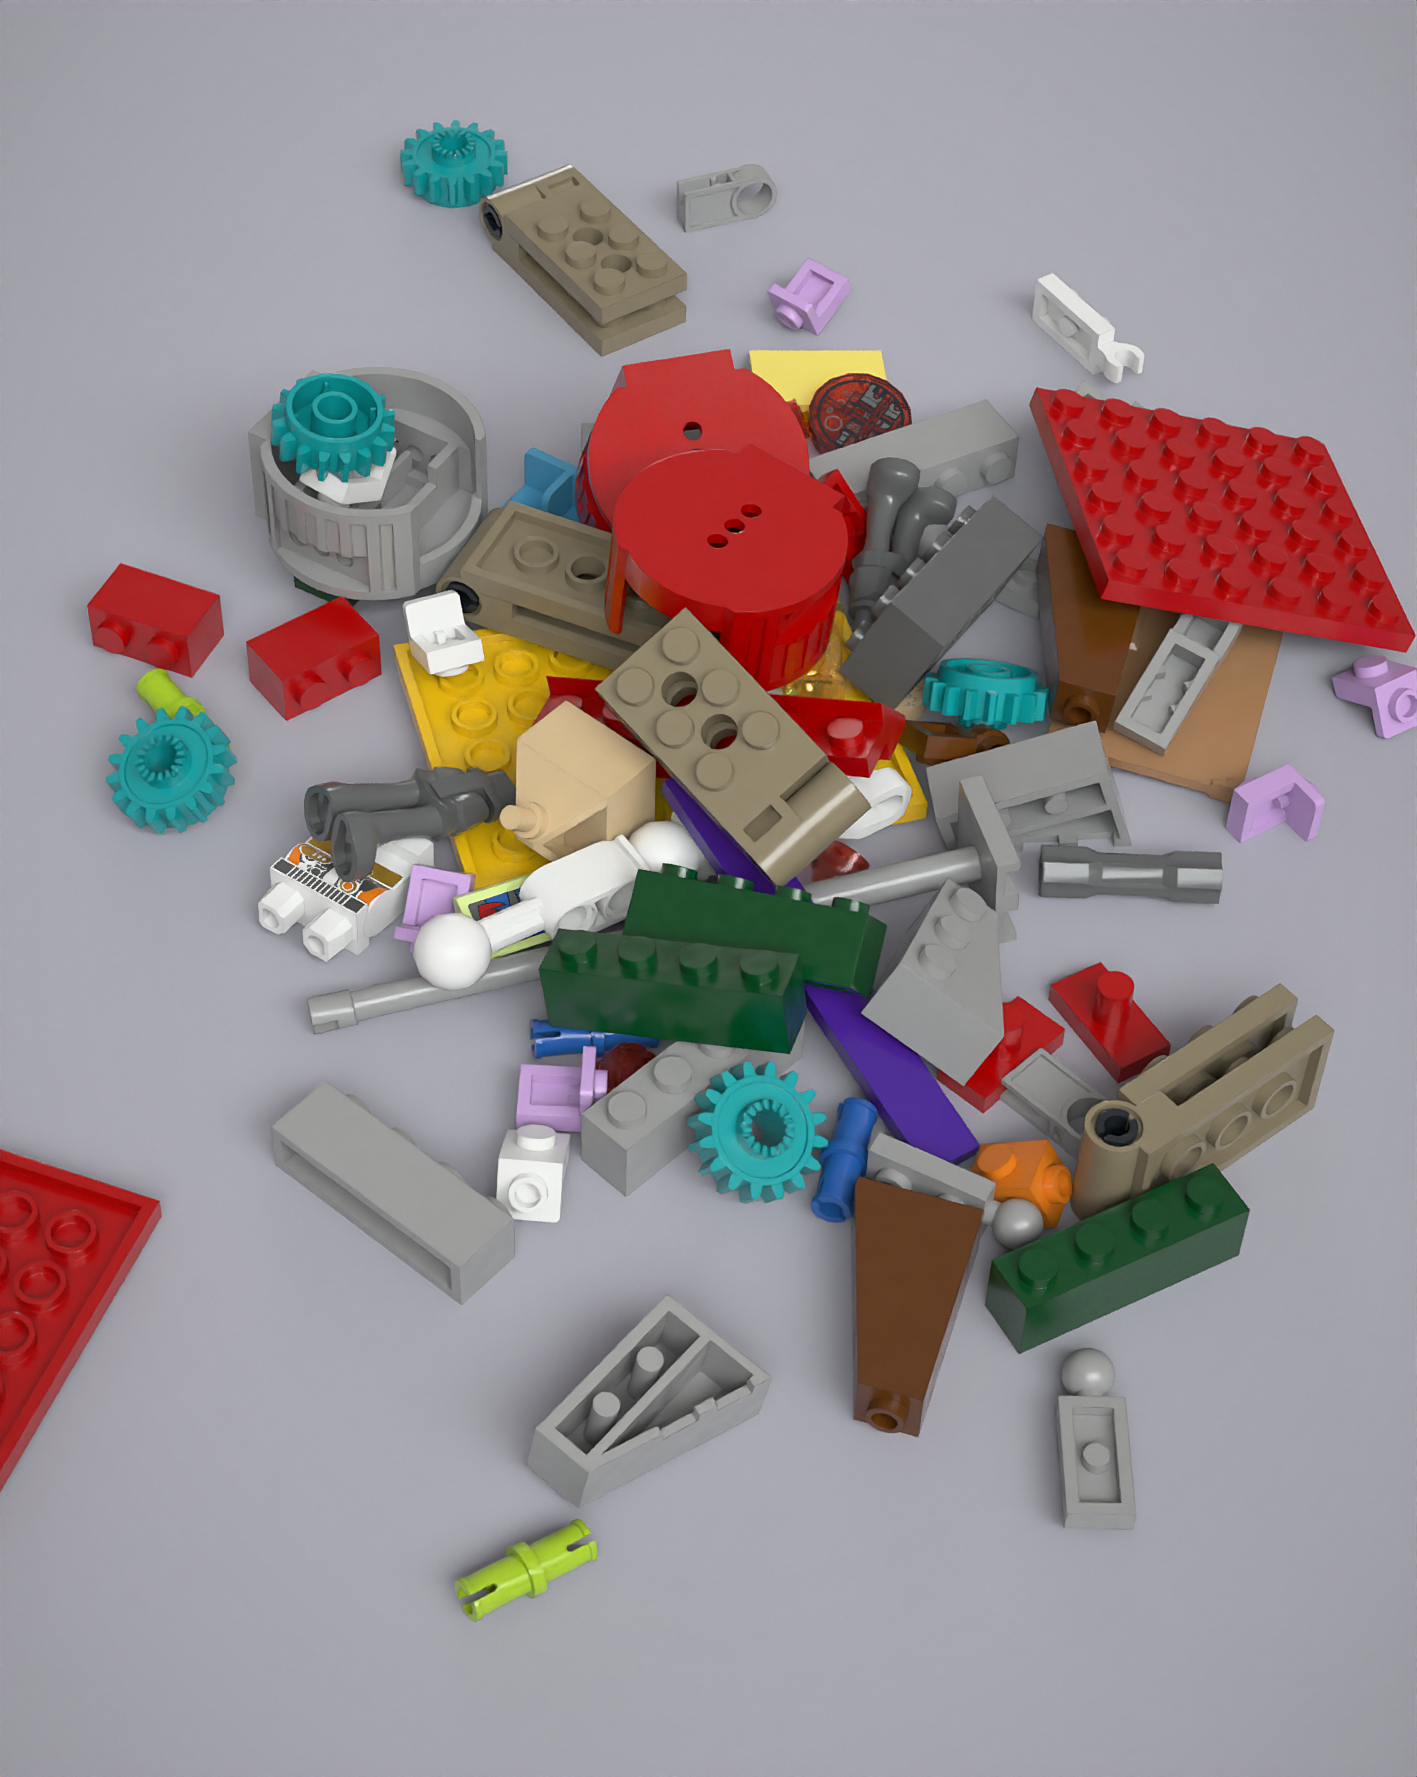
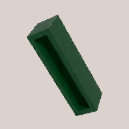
[622,863,887,998]
[539,928,807,1054]
[985,1163,1250,1354]

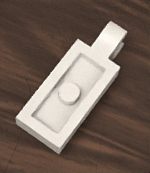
[1032,273,1145,384]

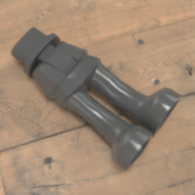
[848,457,957,633]
[304,767,516,882]

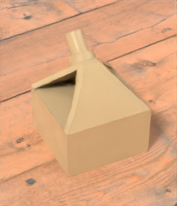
[500,700,656,862]

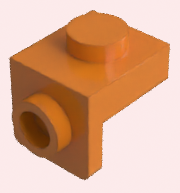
[970,1139,1073,1228]

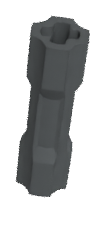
[1038,845,1223,904]

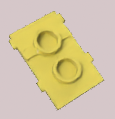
[749,350,891,414]

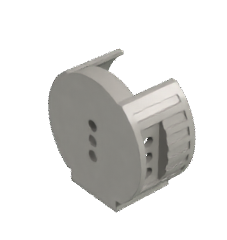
[248,367,488,600]

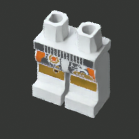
[258,836,434,962]

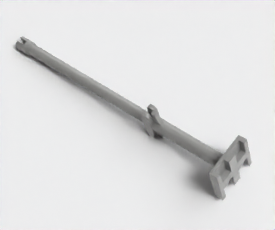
[307,775,1021,1034]

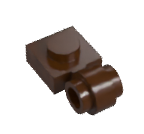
[898,720,1010,766]

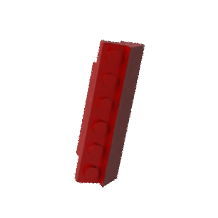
[531,676,906,779]

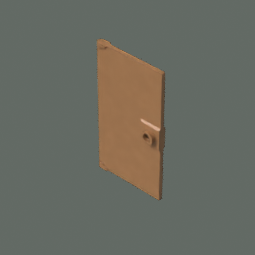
[1047,606,1284,803]

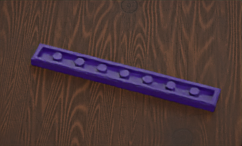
[661,777,980,1165]

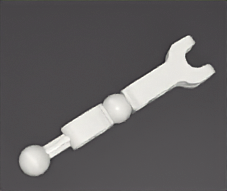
[413,767,912,990]

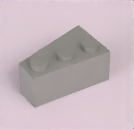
[926,720,1132,852]
[861,878,1004,1086]
[526,1294,772,1508]

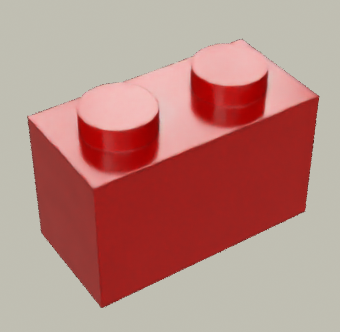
[87,563,224,678]
[246,596,382,721]

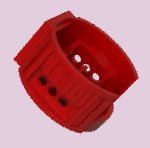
[575,349,809,533]
[604,443,848,692]

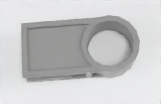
[677,164,777,233]
[1000,1048,1111,1159]

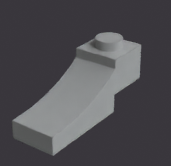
[1113,613,1243,756]

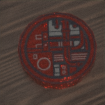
[807,373,912,455]

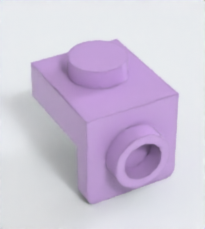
[767,258,853,336]
[1332,655,1417,739]
[1226,763,1325,843]
[394,864,476,953]
[516,1046,608,1132]

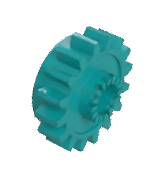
[400,120,508,208]
[271,373,395,483]
[921,658,1049,730]
[106,706,237,834]
[686,1061,828,1204]

